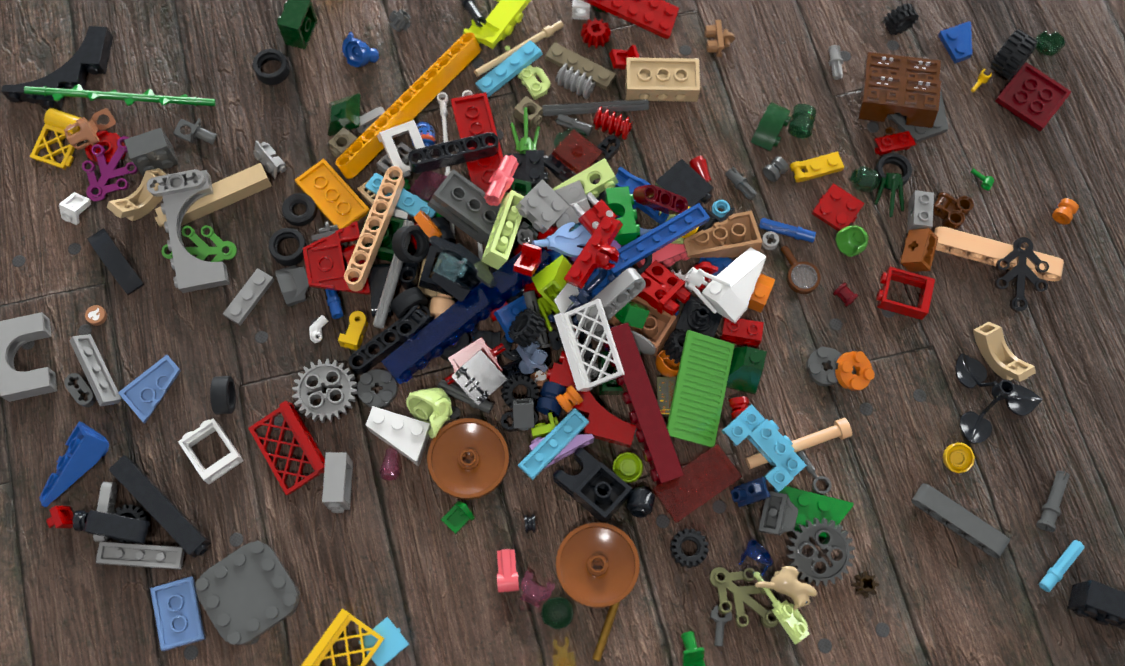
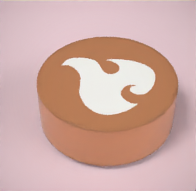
[85,305,107,326]
[530,370,549,388]

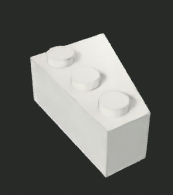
[366,406,431,467]

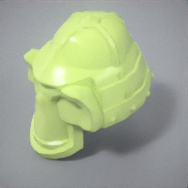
[406,387,453,438]

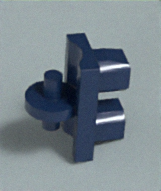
[731,477,771,507]

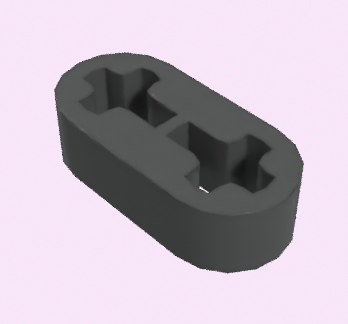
[64,373,96,408]

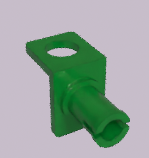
[681,631,705,666]

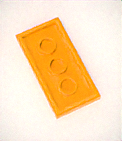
[294,159,370,229]

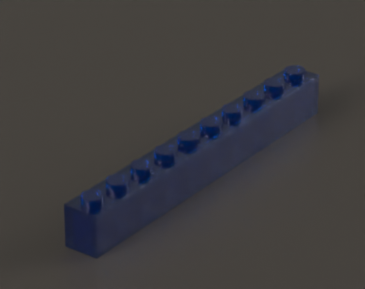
[381,243,552,384]

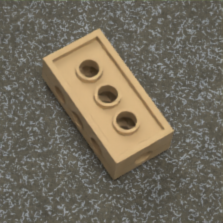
[625,58,700,102]

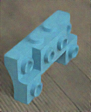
[722,404,807,493]

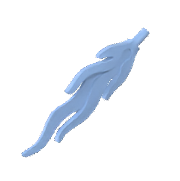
[532,222,652,257]

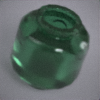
[850,166,880,193]

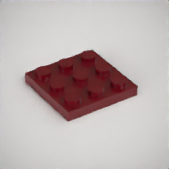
[995,62,1071,132]

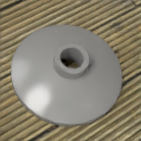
[631,330,656,355]

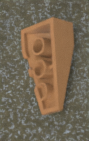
[683,211,762,258]

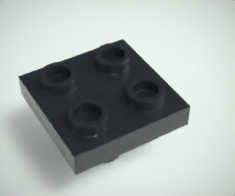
[675,296,722,338]

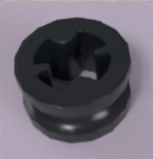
[524,514,536,533]

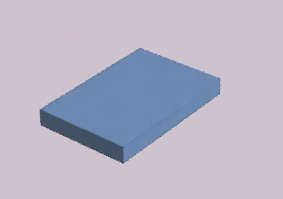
[150,576,206,652]

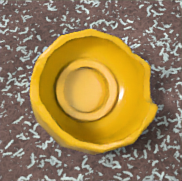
[942,443,975,473]

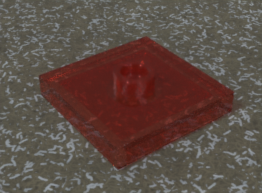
[552,129,602,174]

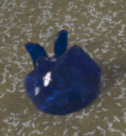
[739,539,773,576]

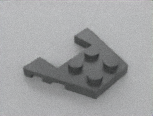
[887,91,949,143]

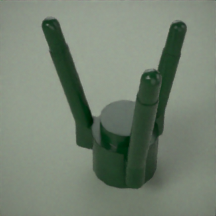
[874,173,904,217]

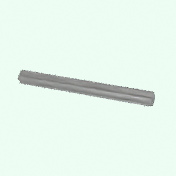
[373,220,414,329]

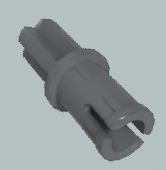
[556,114,593,136]
[725,167,757,200]

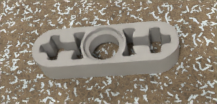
[147,169,206,197]
[93,482,117,542]

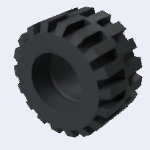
[990,29,1038,80]

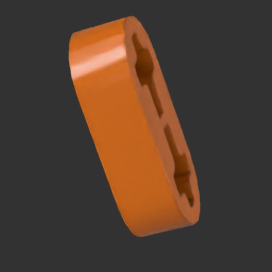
[414,210,442,238]

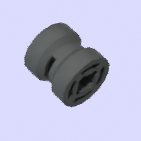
[763,156,789,182]

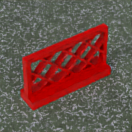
[248,400,325,496]

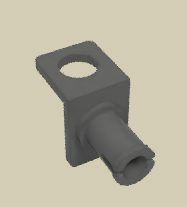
[173,118,217,145]

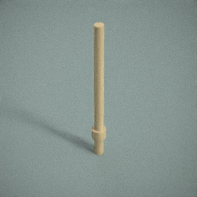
[474,21,564,77]

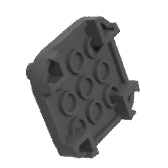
[195,541,300,645]

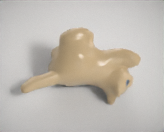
[755,566,817,610]

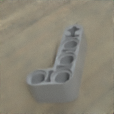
[576,268,646,342]

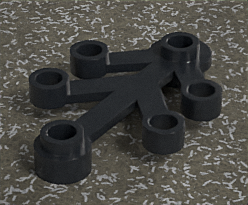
[995,237,1049,312]

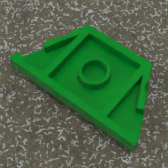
[778,486,854,539]

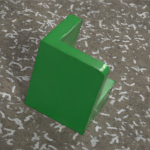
[615,301,650,329]

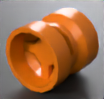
[1052,198,1079,225]
[555,385,583,413]

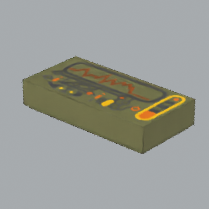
[656,377,677,417]

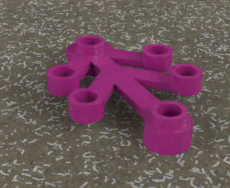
[82,136,138,202]

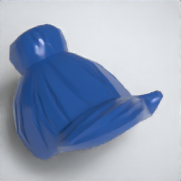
[342,32,379,67]

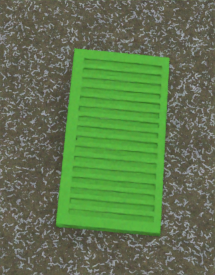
[667,330,735,448]

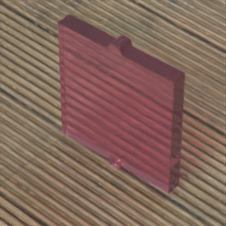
[408,171,447,201]

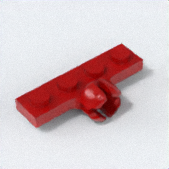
[564,216,623,289]

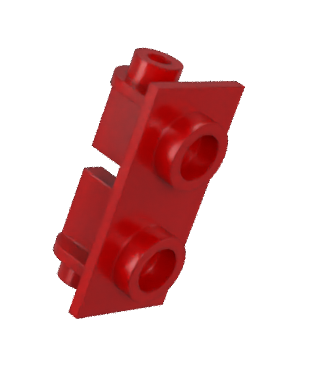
[874,131,916,156]

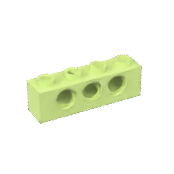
[553,158,619,198]
[481,190,524,270]

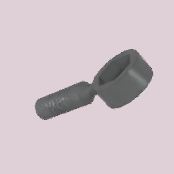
[797,450,831,495]

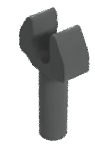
[710,606,732,647]

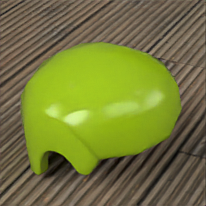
[613,452,643,483]

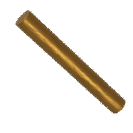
[592,602,620,662]

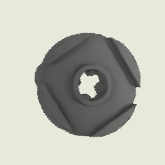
[806,346,842,386]
[357,369,398,409]

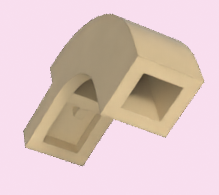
[106,169,167,221]
[973,322,1036,382]

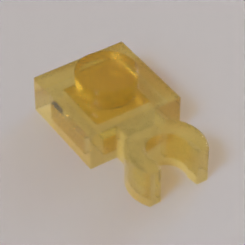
[552,637,576,666]

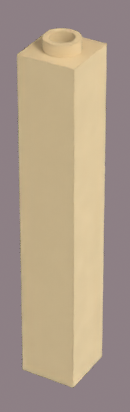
[155,163,272,229]

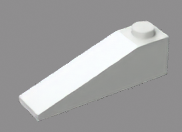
[702,247,766,323]

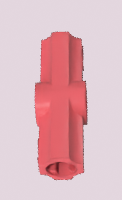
[484,155,519,206]

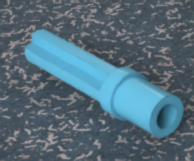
[1039,540,1084,592]

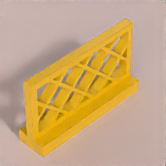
[301,608,385,666]

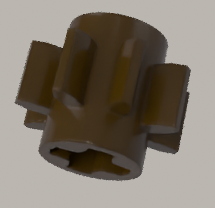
[851,571,880,599]

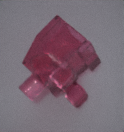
[520,571,555,609]

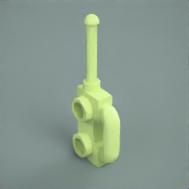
[505,45,551,100]
[754,571,809,644]

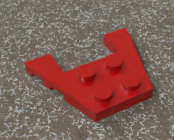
[302,221,370,295]

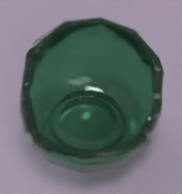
[1035,31,1065,56]
[541,596,574,629]

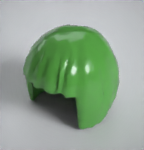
[835,225,869,257]

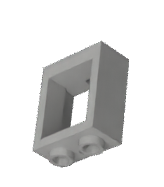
[322,453,353,513]

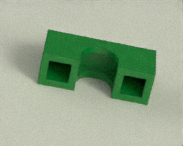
[605,186,640,245]

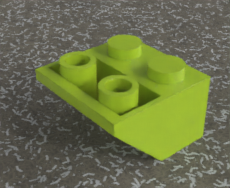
[531,255,577,313]

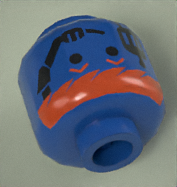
[412,122,436,147]

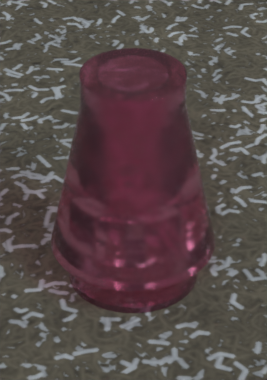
[379,449,400,480]

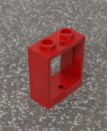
[876,267,935,320]

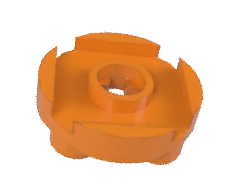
[835,351,875,391]

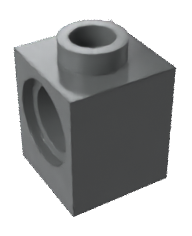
[513,398,534,430]

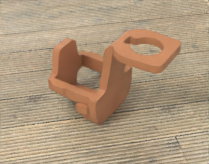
[64,108,116,150]

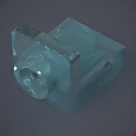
[433,252,467,282]

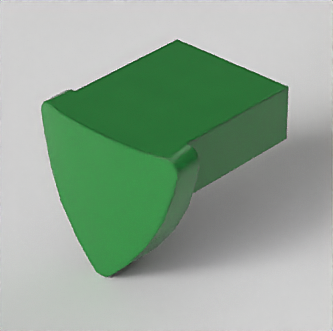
[441,501,475,535]

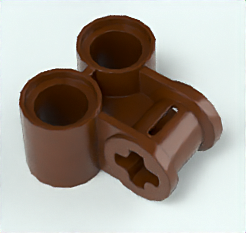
[933,192,974,230]

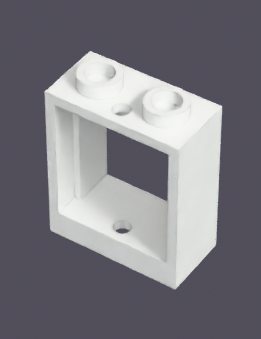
[178,418,244,484]

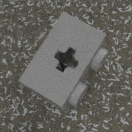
[907,190,934,234]

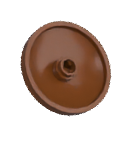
[427,418,509,500]
[556,522,640,608]

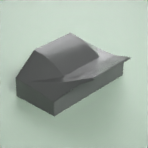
[275,266,309,307]
[759,491,798,536]

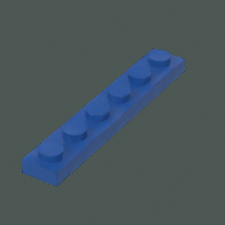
[609,203,710,276]

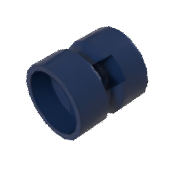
[535,381,567,417]

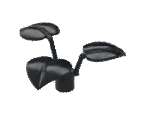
[955,353,1043,444]

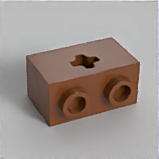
[901,228,938,272]

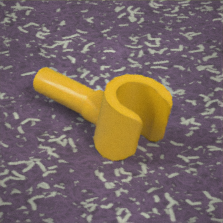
[971,69,992,92]

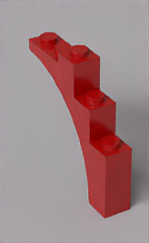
[546,328,636,448]

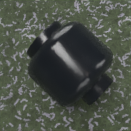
[627,486,655,518]

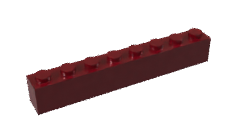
[603,323,684,485]

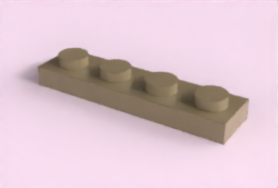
[545,42,616,91]

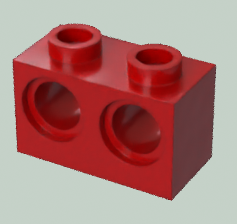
[719,317,764,348]

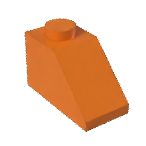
[748,274,775,313]

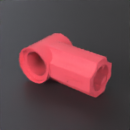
[497,549,519,593]

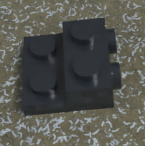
[507,150,548,190]

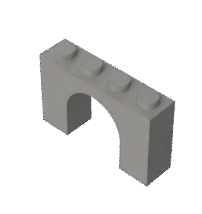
[0,312,57,402]

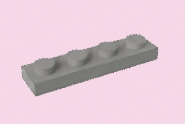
[69,334,121,406]
[96,542,185,570]

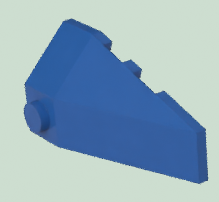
[39,421,109,507]

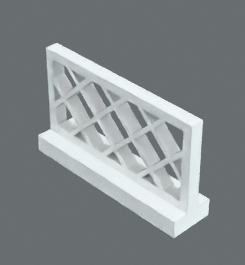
[554,299,625,392]

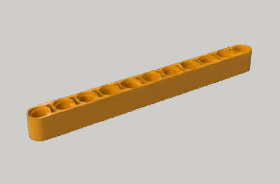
[335,32,481,179]

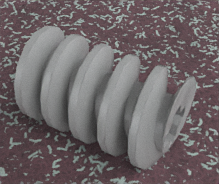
[555,63,596,99]

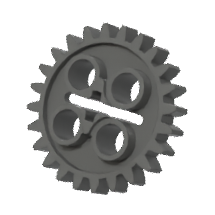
[786,518,855,586]

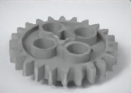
[292,359,358,423]

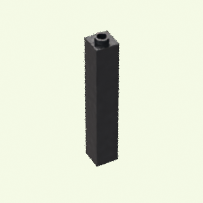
[108,455,211,558]

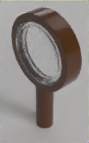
[780,245,820,294]

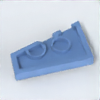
[118,355,181,423]

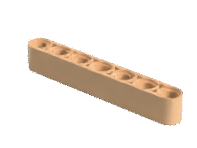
[344,166,405,291]
[934,227,1064,281]

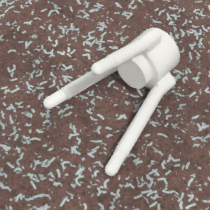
[684,267,731,314]

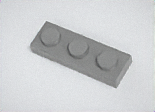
[223,268,274,326]

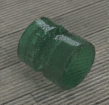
[788,104,817,138]

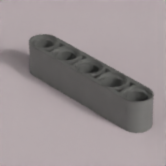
[911,483,1010,559]

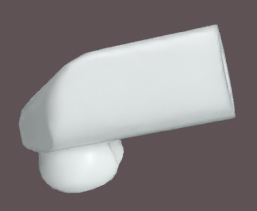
[309,315,329,343]

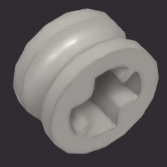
[762,231,779,250]

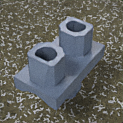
[516,341,548,374]

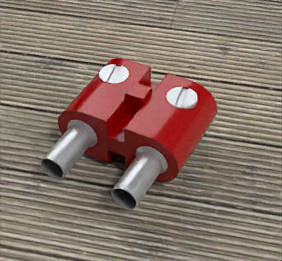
[572,192,618,235]

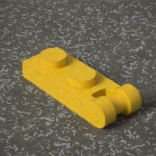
[790,151,844,183]

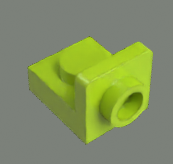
[531,412,558,440]

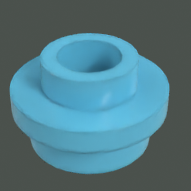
[711,200,730,218]

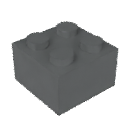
[124,128,179,176]

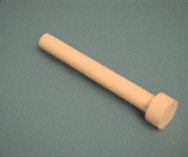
[745,418,852,469]

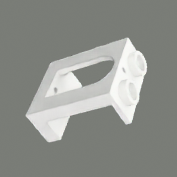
[377,120,425,177]

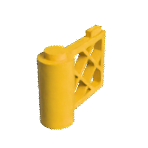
[30,108,88,170]

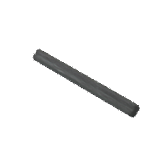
[542,99,649,116]

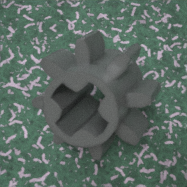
[389,9,411,32]

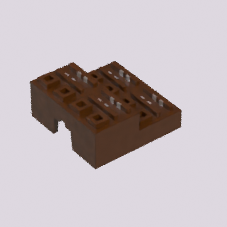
[858,52,941,128]

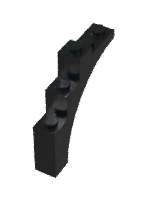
[1,26,113,110]

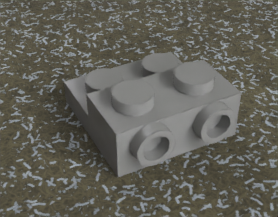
[515,179,570,234]
[554,180,591,231]

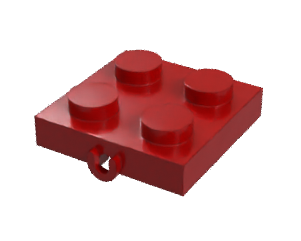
[812,183,865,232]

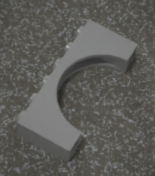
[158,170,229,293]

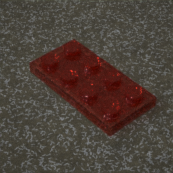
[652,444,742,523]

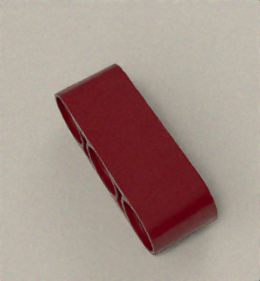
[633,184,688,215]

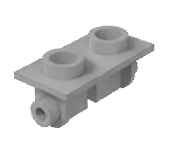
[253,141,287,179]

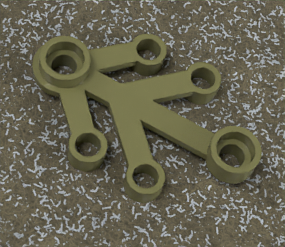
[709,567,779,628]

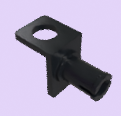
[696,207,735,233]

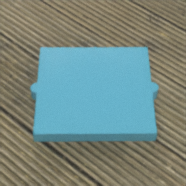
[358,617,409,666]

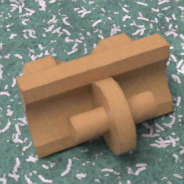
[705,20,734,57]

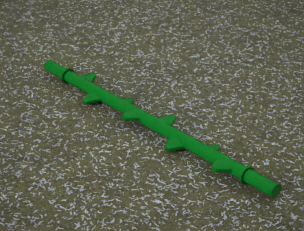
[24,84,216,106]

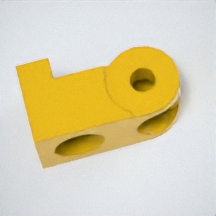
[338,311,368,351]

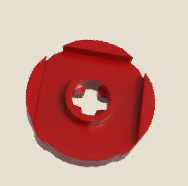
[85,131,125,167]

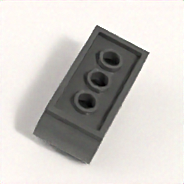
[427,169,501,246]

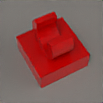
[46,506,74,528]

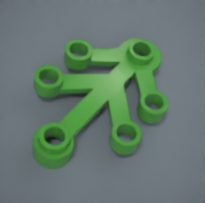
[161,225,237,262]

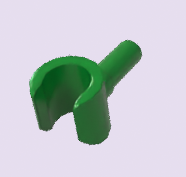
[971,168,994,191]

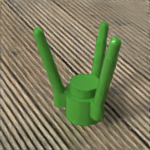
[510,107,540,154]

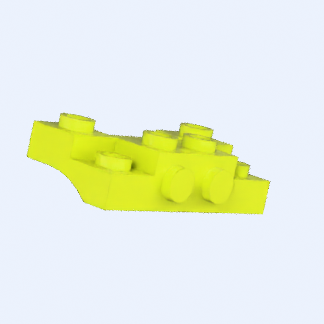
[463,0,531,49]

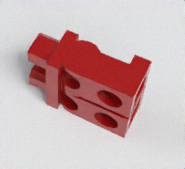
[636,260,691,316]

